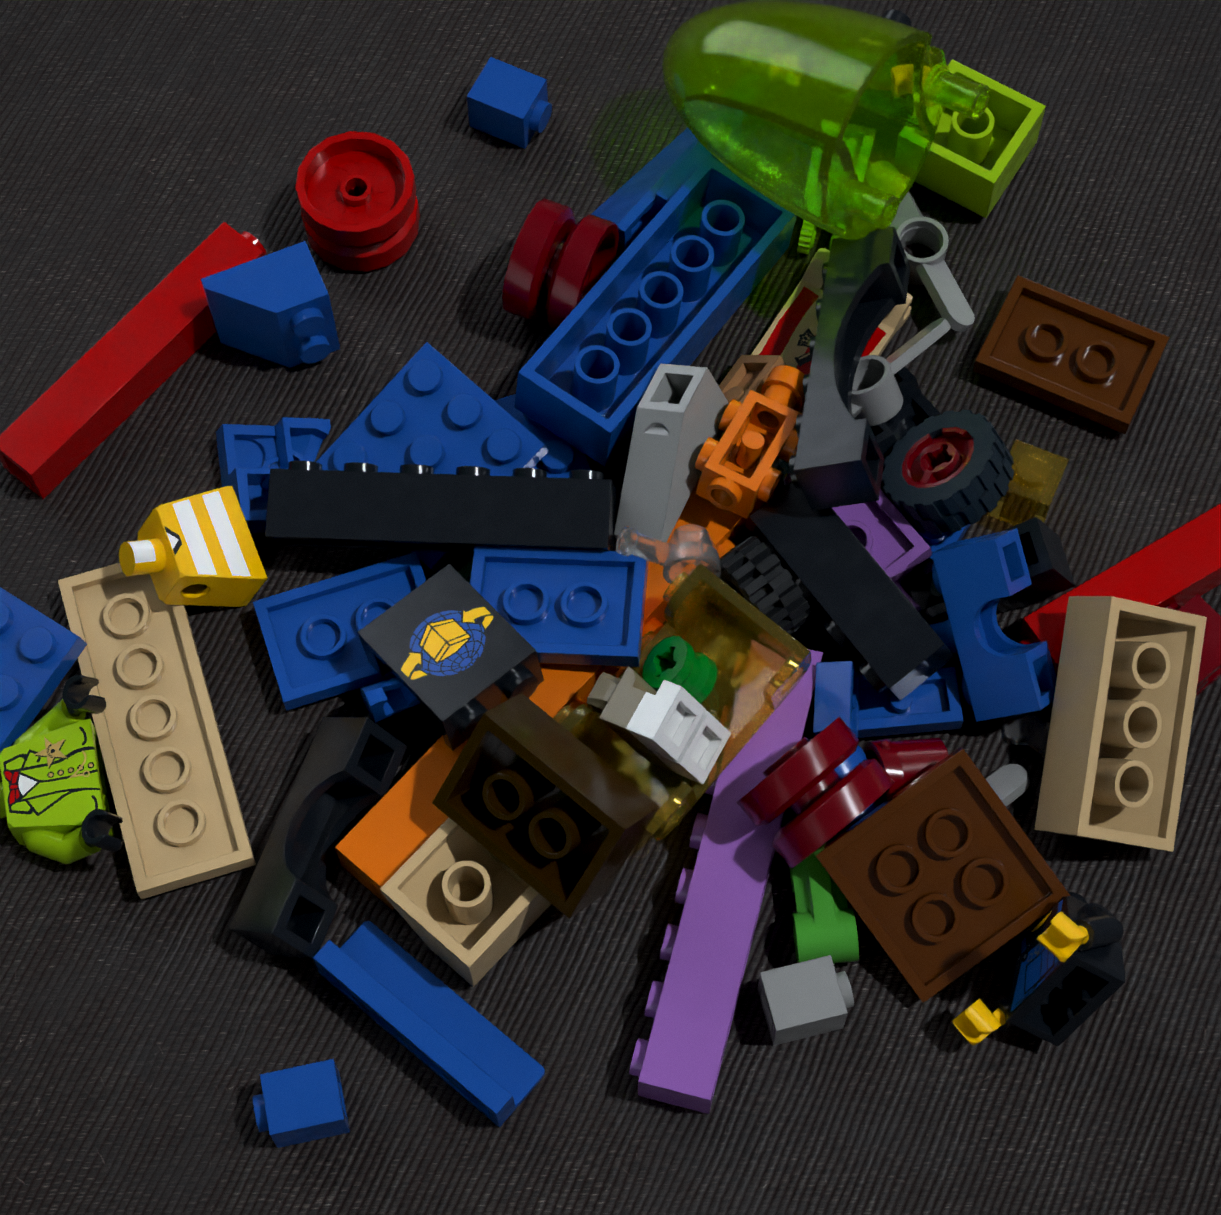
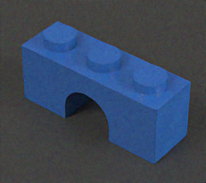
[931,528,1057,722]

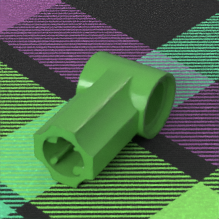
[789,843,859,964]

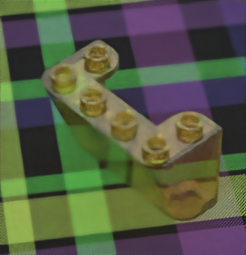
[553,563,812,841]

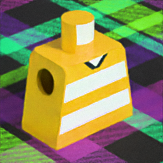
[119,486,268,607]

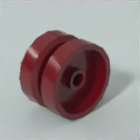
[502,198,619,330]
[736,716,895,868]

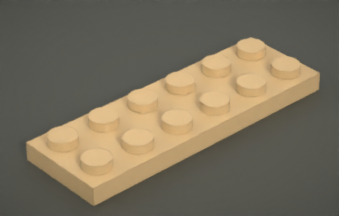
[58,563,256,899]

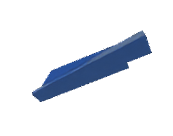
[591,71,785,257]

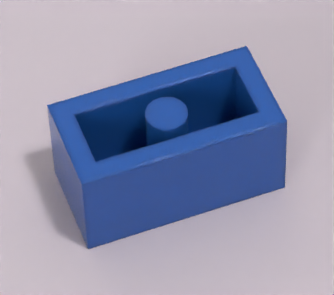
[813,661,861,738]

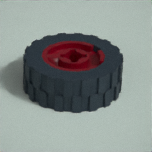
[882,410,1014,535]

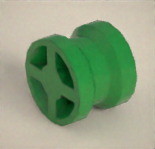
[642,636,718,703]

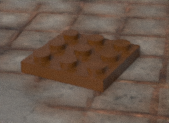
[814,747,1070,1003]

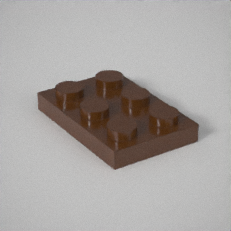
[973,275,1170,435]

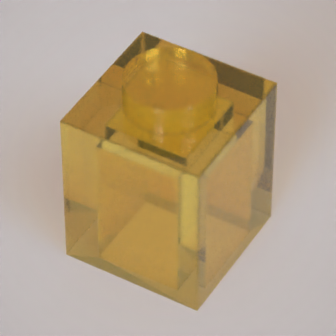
[987,439,1069,526]

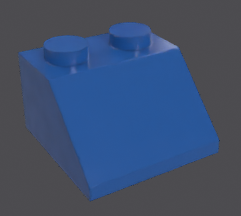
[201,241,340,368]

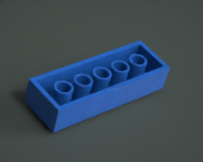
[514,155,798,467]

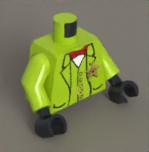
[0,675,123,864]

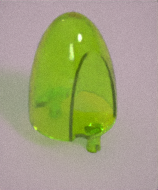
[662,0,990,240]

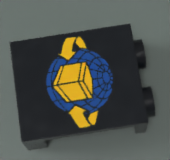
[357,564,544,751]

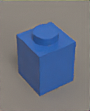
[467,57,552,149]
[253,1059,350,1148]

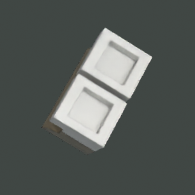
[587,666,731,785]

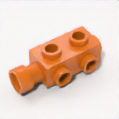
[694,365,805,519]

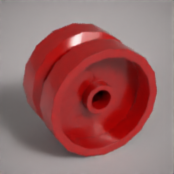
[295,131,420,272]

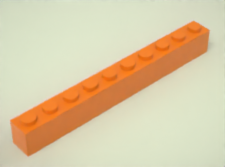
[335,476,774,910]

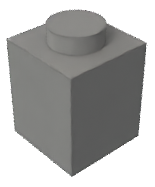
[757,955,854,1046]

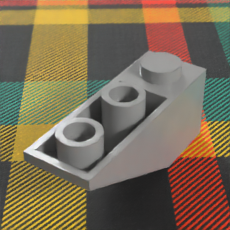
[614,363,729,546]

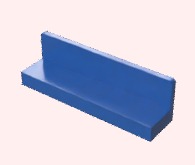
[313,921,545,1128]

